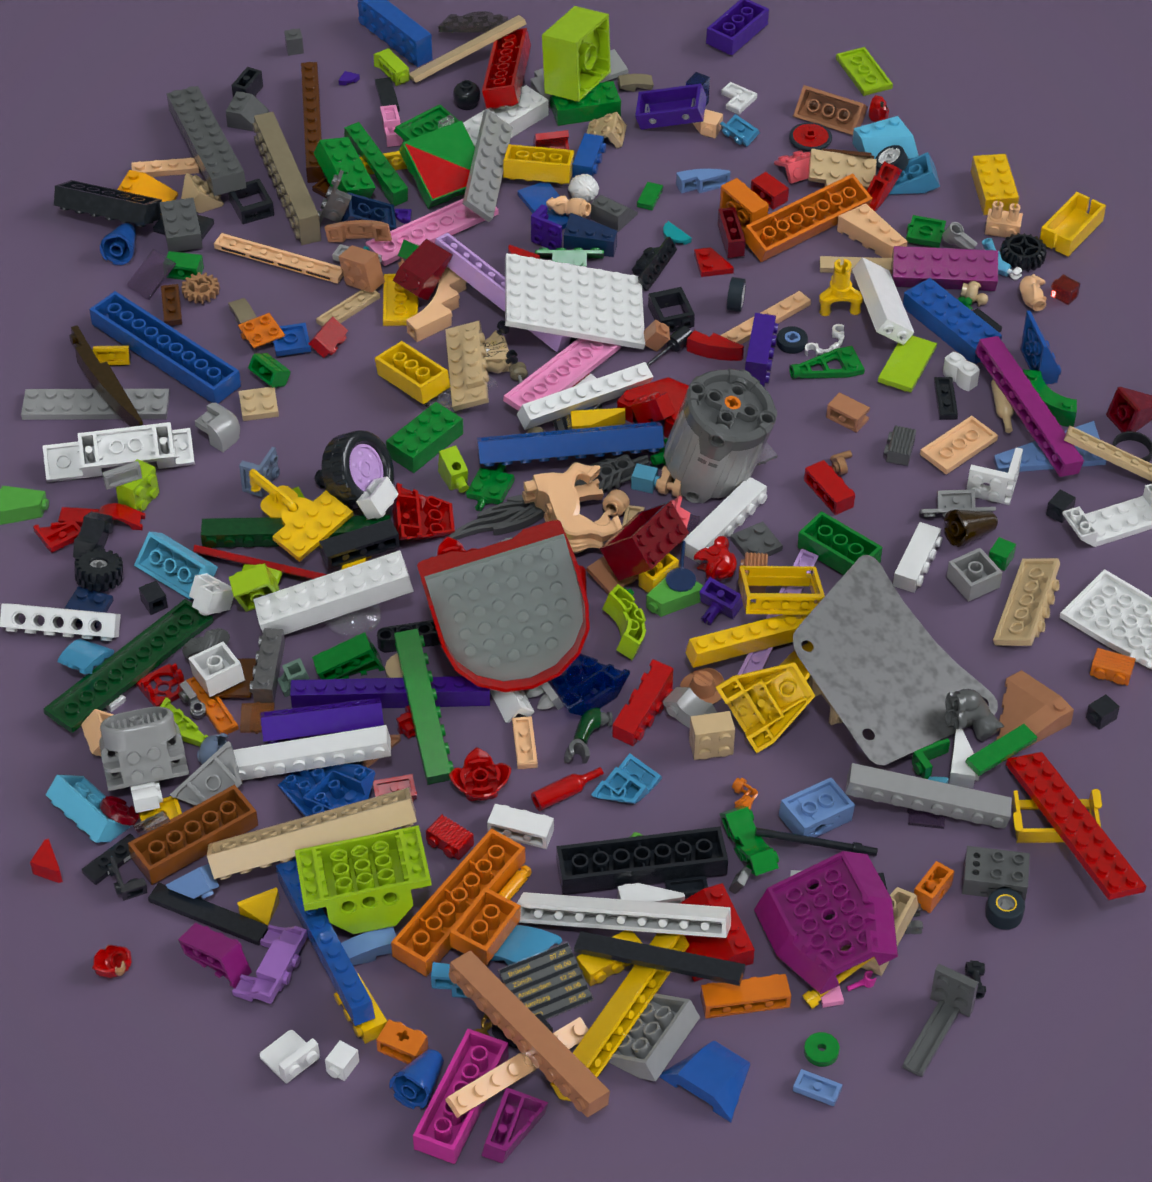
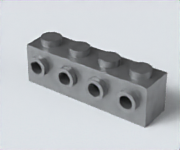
[250,628,285,705]

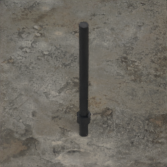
[755,827,878,856]

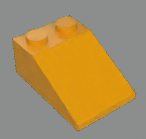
[117,170,178,202]

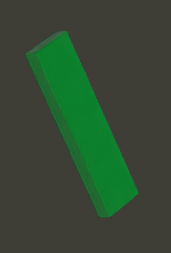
[965,724,1038,776]

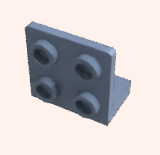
[239,447,280,497]

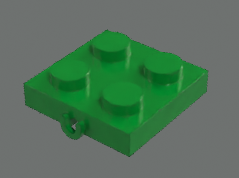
[906,215,946,248]

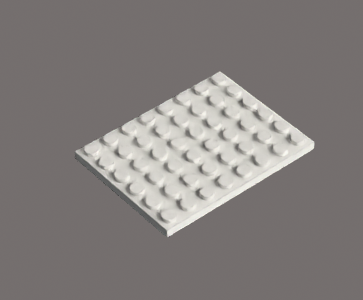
[505,253,645,350]

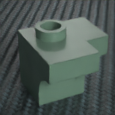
[277,658,310,697]

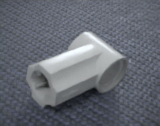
[942,222,978,249]

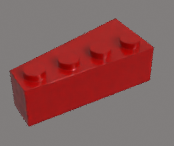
[612,659,673,746]

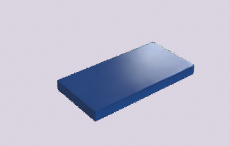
[518,182,569,229]

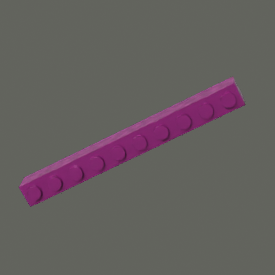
[975,336,1084,477]

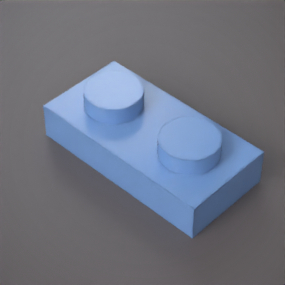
[793,1069,843,1106]

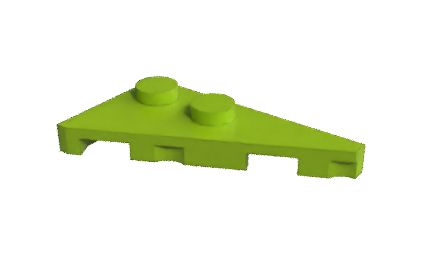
[160,697,208,747]

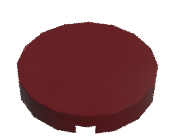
[99,796,140,826]

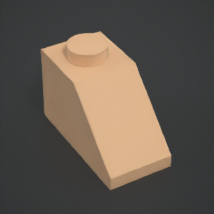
[693,109,723,138]

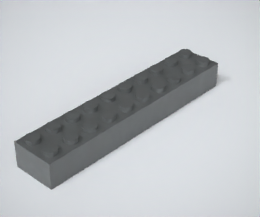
[166,86,246,196]

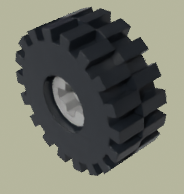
[74,549,123,592]

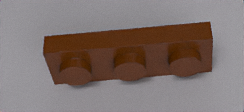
[161,284,182,326]

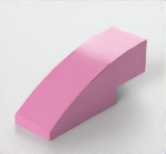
[380,105,403,147]

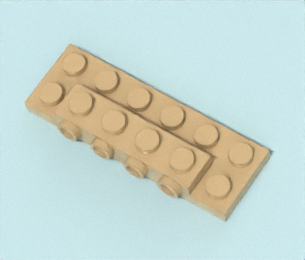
[445,321,489,411]
[993,558,1060,646]

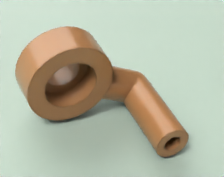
[830,450,852,475]

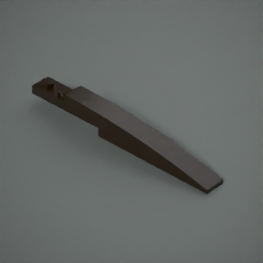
[69,325,143,427]

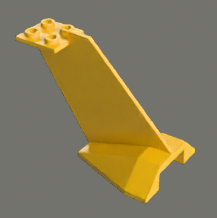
[715,641,815,753]

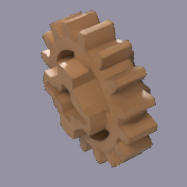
[181,272,220,304]

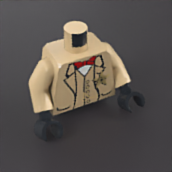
[483,320,518,374]

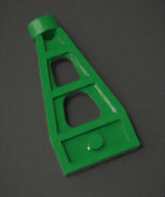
[789,346,865,379]

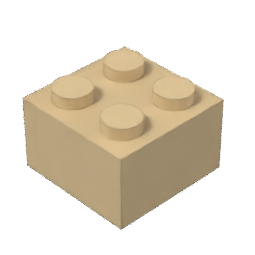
[689,711,735,760]

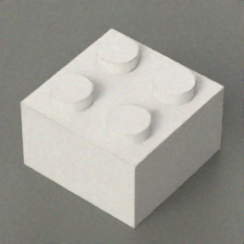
[188,642,245,697]

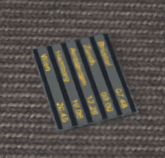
[498,941,594,1020]

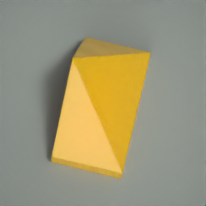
[237,887,280,925]

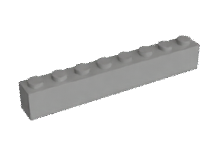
[845,763,1012,829]

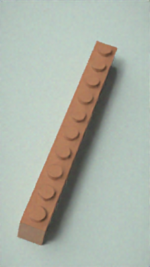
[449,950,610,1118]

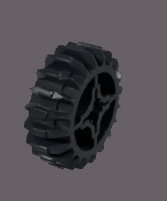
[1000,233,1047,272]

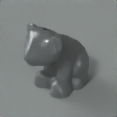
[945,689,1004,742]

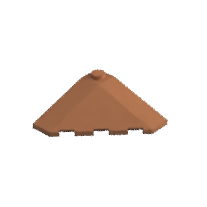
[996,670,1074,755]

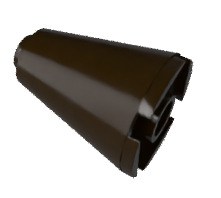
[944,510,998,547]

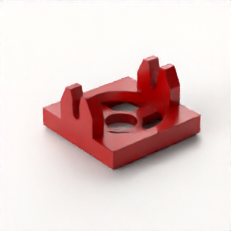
[136,663,184,707]

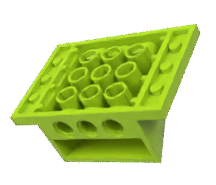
[295,825,432,934]

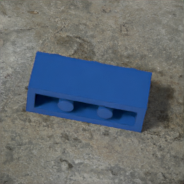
[572,133,606,177]

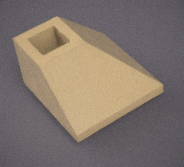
[181,173,224,213]

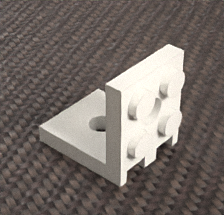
[967,448,1023,505]

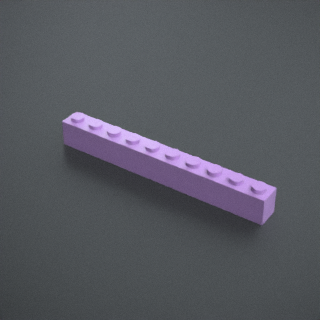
[435,233,571,352]

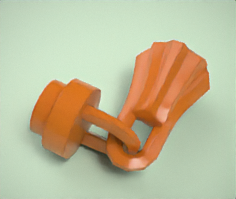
[732,777,758,809]

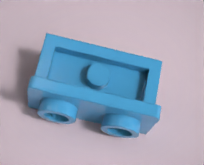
[720,114,760,147]

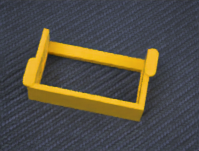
[1012,789,1102,843]

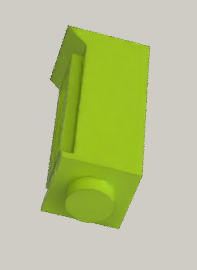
[373,48,410,86]

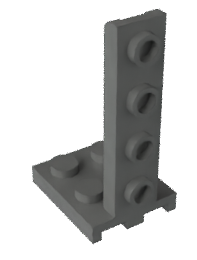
[902,964,979,1077]

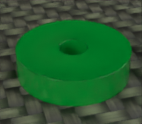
[804,1032,840,1067]

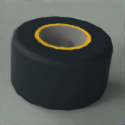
[985,888,1025,930]

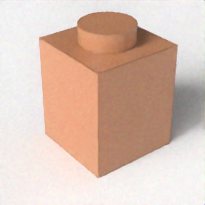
[644,320,670,352]

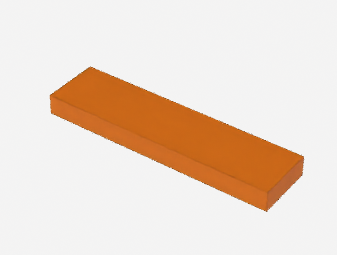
[186,677,239,735]

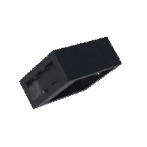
[228,179,274,224]
[648,287,695,332]

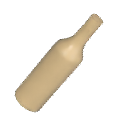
[991,379,1014,433]

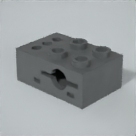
[962,846,1030,901]

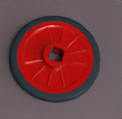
[789,122,832,151]

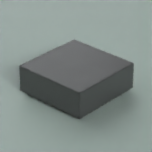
[729,867,752,894]

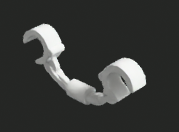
[804,324,844,356]

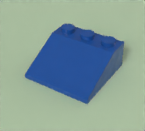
[1020,310,1061,384]

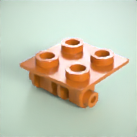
[238,313,285,349]

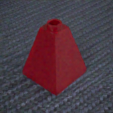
[1106,387,1152,433]

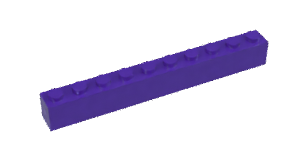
[290,676,490,708]

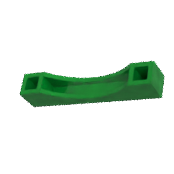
[344,122,408,207]

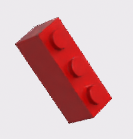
[804,460,855,515]

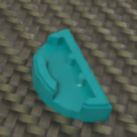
[663,221,692,245]

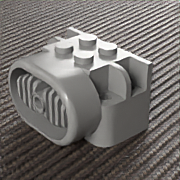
[99,707,189,791]

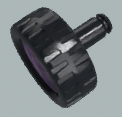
[314,430,394,510]

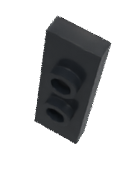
[82,834,136,885]

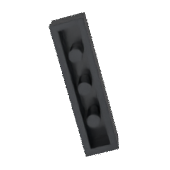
[319,519,400,570]

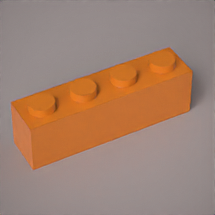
[700,974,791,1019]

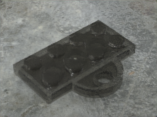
[438,11,508,32]

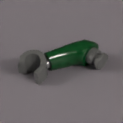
[564,708,613,763]

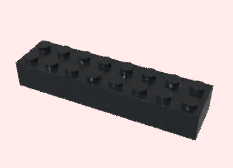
[556,826,728,895]

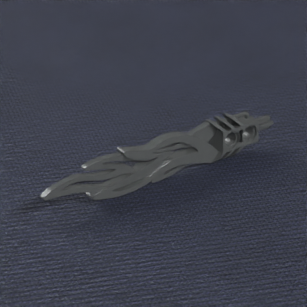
[449,454,650,540]

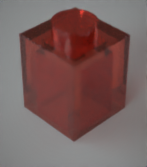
[1051,274,1081,305]

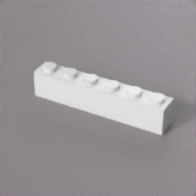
[684,477,767,564]

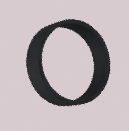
[1113,431,1152,462]

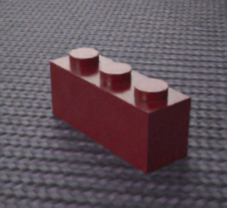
[718,207,745,258]

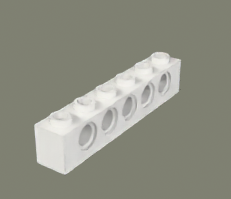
[0,603,121,641]

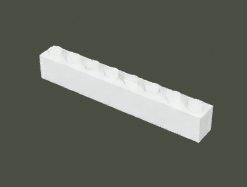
[517,362,653,430]
[233,725,391,780]

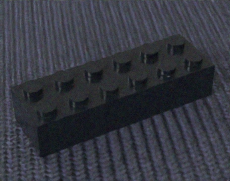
[54,180,162,227]

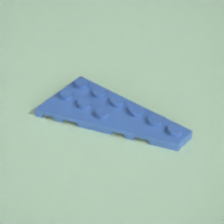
[994,421,1106,473]

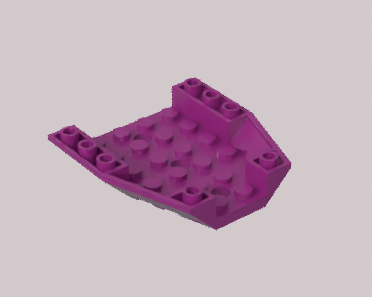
[754,851,898,994]

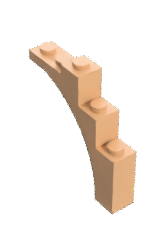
[406,267,466,342]

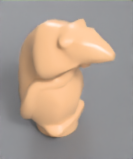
[546,195,591,218]
[1019,274,1047,311]

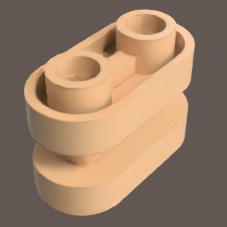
[656,466,682,497]

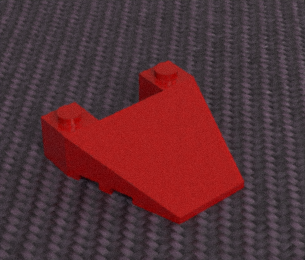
[617,377,689,438]

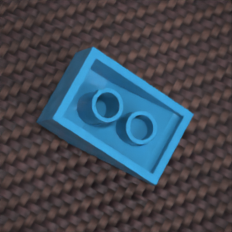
[889,152,940,194]

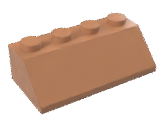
[793,85,868,135]

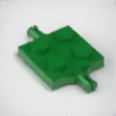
[466,463,515,511]

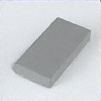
[102,461,142,490]

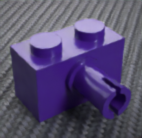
[699,577,743,625]

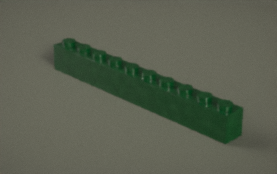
[201,515,391,548]

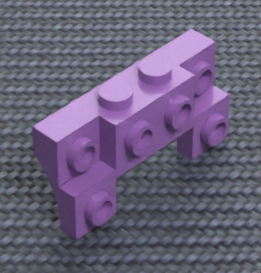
[232,924,308,1004]

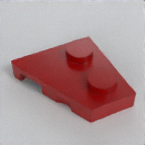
[694,247,734,277]
[33,520,81,553]

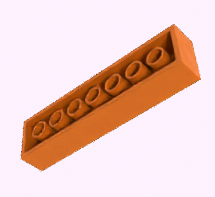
[743,173,873,262]
[391,828,526,977]

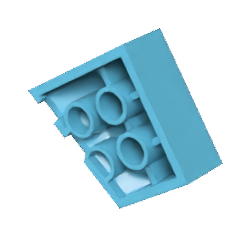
[852,116,919,159]

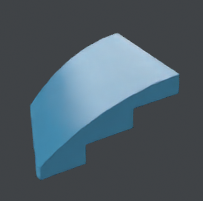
[57,639,115,674]
[591,753,662,804]
[490,925,563,966]

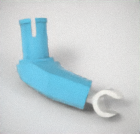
[982,238,1022,280]

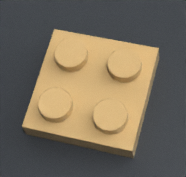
[239,387,279,421]

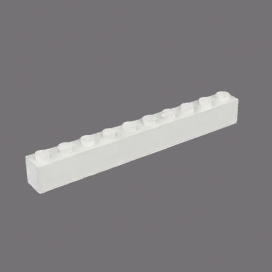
[517,892,731,938]

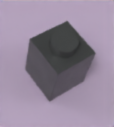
[284,28,304,56]

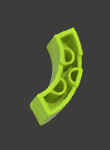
[602,584,646,660]

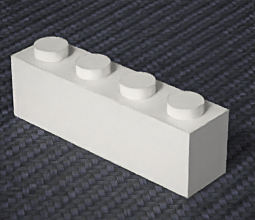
[893,522,943,593]

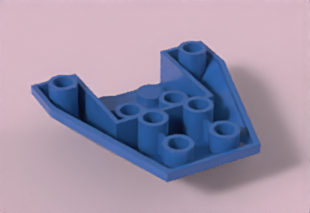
[278,764,376,817]

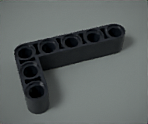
[377,620,441,653]

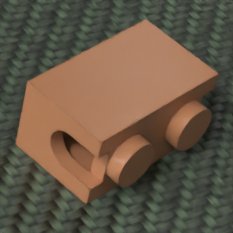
[826,392,870,433]

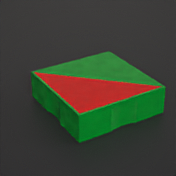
[399,120,475,209]

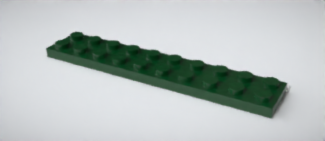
[43,599,213,733]

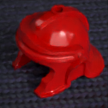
[694,536,737,581]

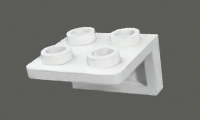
[260,1030,320,1084]

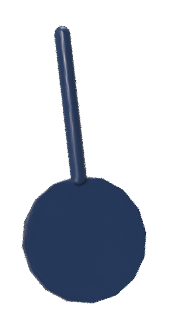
[666,540,696,592]

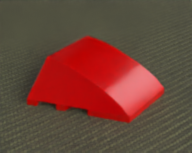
[392,483,455,540]

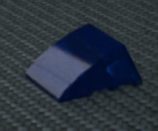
[551,653,630,716]

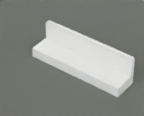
[490,689,534,723]

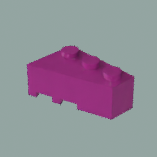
[178,923,252,989]
[481,1087,548,1164]

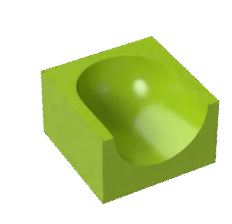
[542,6,611,102]

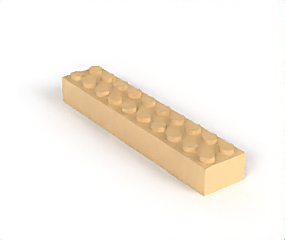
[207,788,417,880]

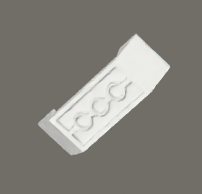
[1062,484,1152,547]

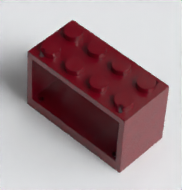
[600,501,689,581]

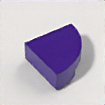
[338,71,360,86]
[395,209,412,224]

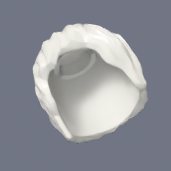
[568,174,599,203]

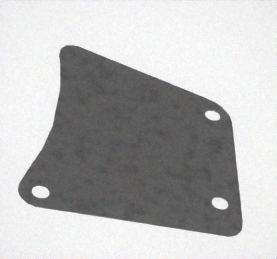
[793,555,998,765]

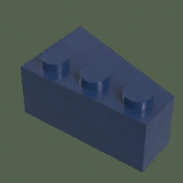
[564,213,617,257]

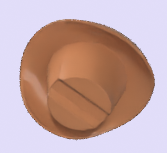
[680,668,724,704]

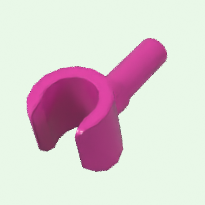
[846,970,877,991]

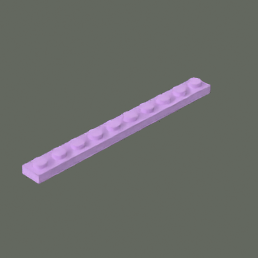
[738,549,819,675]

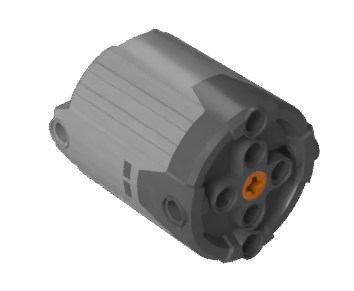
[664,368,777,504]

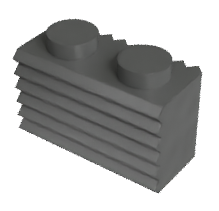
[884,425,916,466]

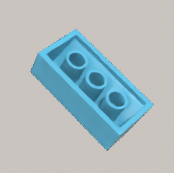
[134,532,218,600]
[46,775,133,843]

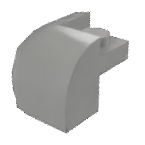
[195,402,240,453]

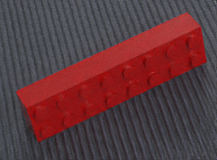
[482,28,531,109]

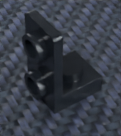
[107,856,147,901]

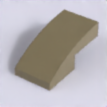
[617,74,654,92]
[228,298,257,324]

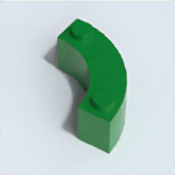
[1023,369,1077,427]
[719,806,779,876]

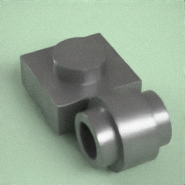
[178,680,206,719]

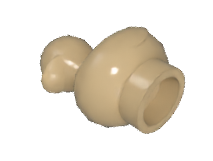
[960,281,988,307]

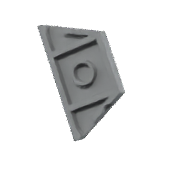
[170,741,243,805]

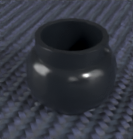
[453,80,480,110]

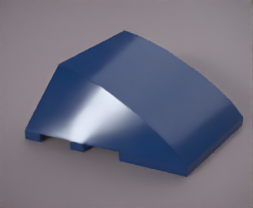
[659,1040,750,1122]

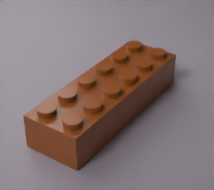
[128,784,258,885]

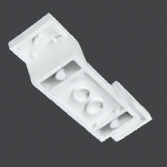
[43,422,195,483]

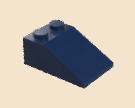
[341,192,397,231]

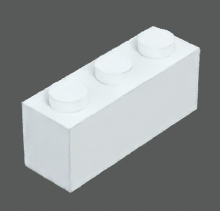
[487,804,554,849]

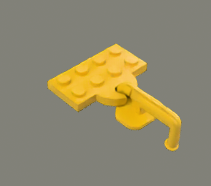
[249,469,353,562]

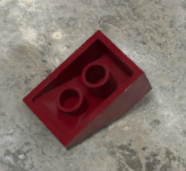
[392,239,453,300]

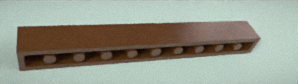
[301,62,324,183]

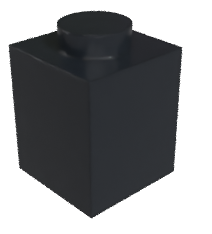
[1046,489,1076,523]
[139,581,168,615]
[1086,694,1120,730]

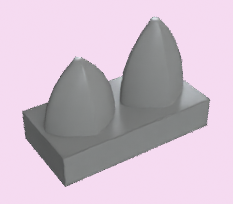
[525,682,565,710]

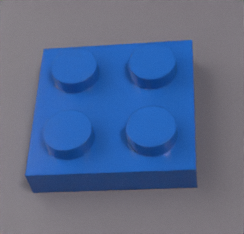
[273,323,311,357]

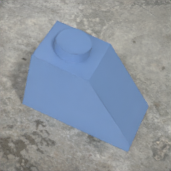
[166,864,219,899]

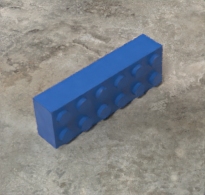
[357,0,433,67]
[903,278,1002,364]

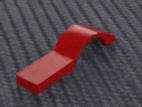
[58,503,146,530]

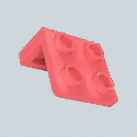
[774,151,810,184]

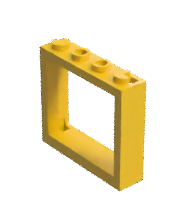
[738,566,825,615]

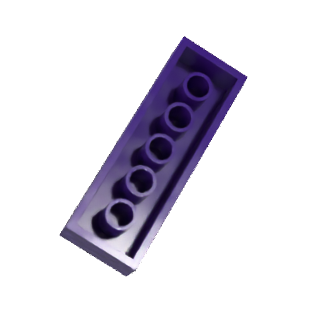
[260,698,384,744]

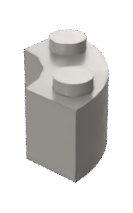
[663,687,717,728]

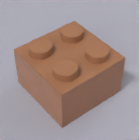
[338,245,385,293]

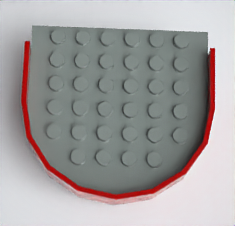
[417,520,590,692]

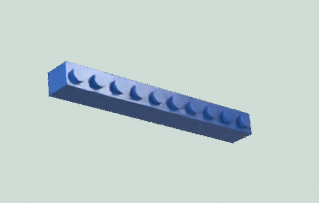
[276,858,375,1026]

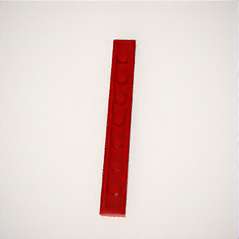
[193,545,327,579]

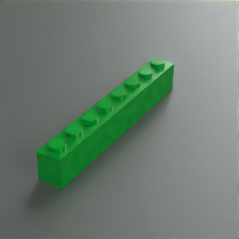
[394,629,454,785]

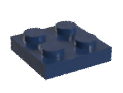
[64,586,114,628]

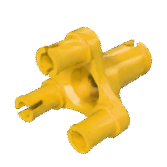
[819,259,863,316]

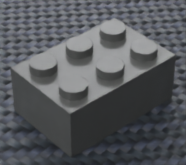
[160,198,203,252]

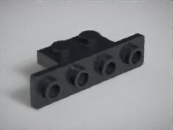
[632,237,677,291]

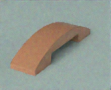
[325,220,392,242]

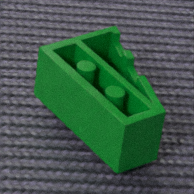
[312,632,385,679]

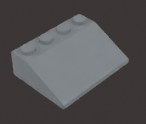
[608,993,700,1081]

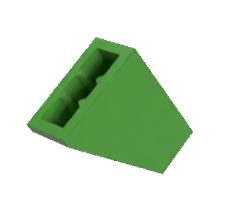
[0,485,49,525]
[646,577,703,617]

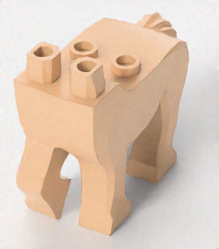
[522,462,622,553]

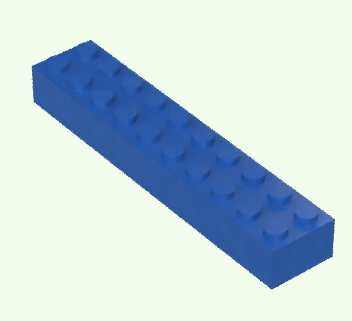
[89,291,241,403]
[477,422,664,466]

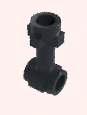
[965,960,986,999]

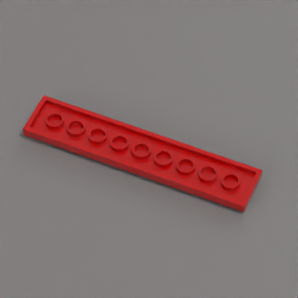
[1006,752,1146,900]

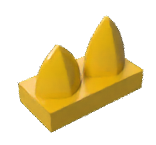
[93,345,130,365]

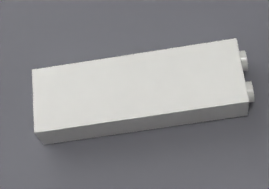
[852,257,914,345]

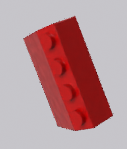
[679,883,755,982]

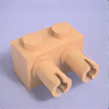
[985,201,1023,238]

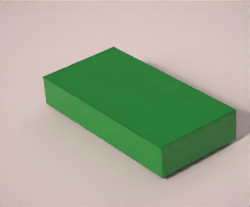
[637,182,663,211]

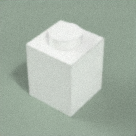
[325,1041,359,1081]

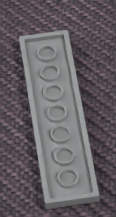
[462,109,513,222]
[21,389,170,420]

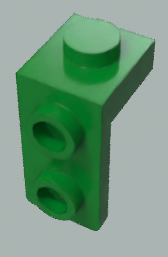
[912,738,950,779]

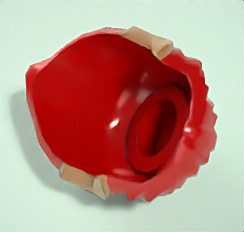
[92,944,132,978]

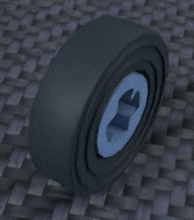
[776,326,808,354]

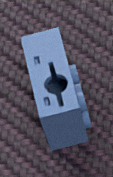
[778,778,855,844]

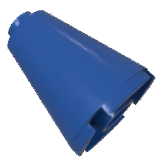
[100,223,136,265]
[389,1049,444,1109]

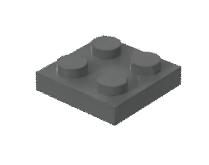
[731,521,783,557]

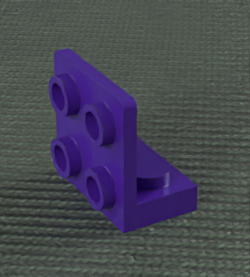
[531,204,562,250]

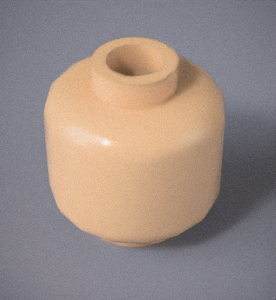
[602,489,630,517]

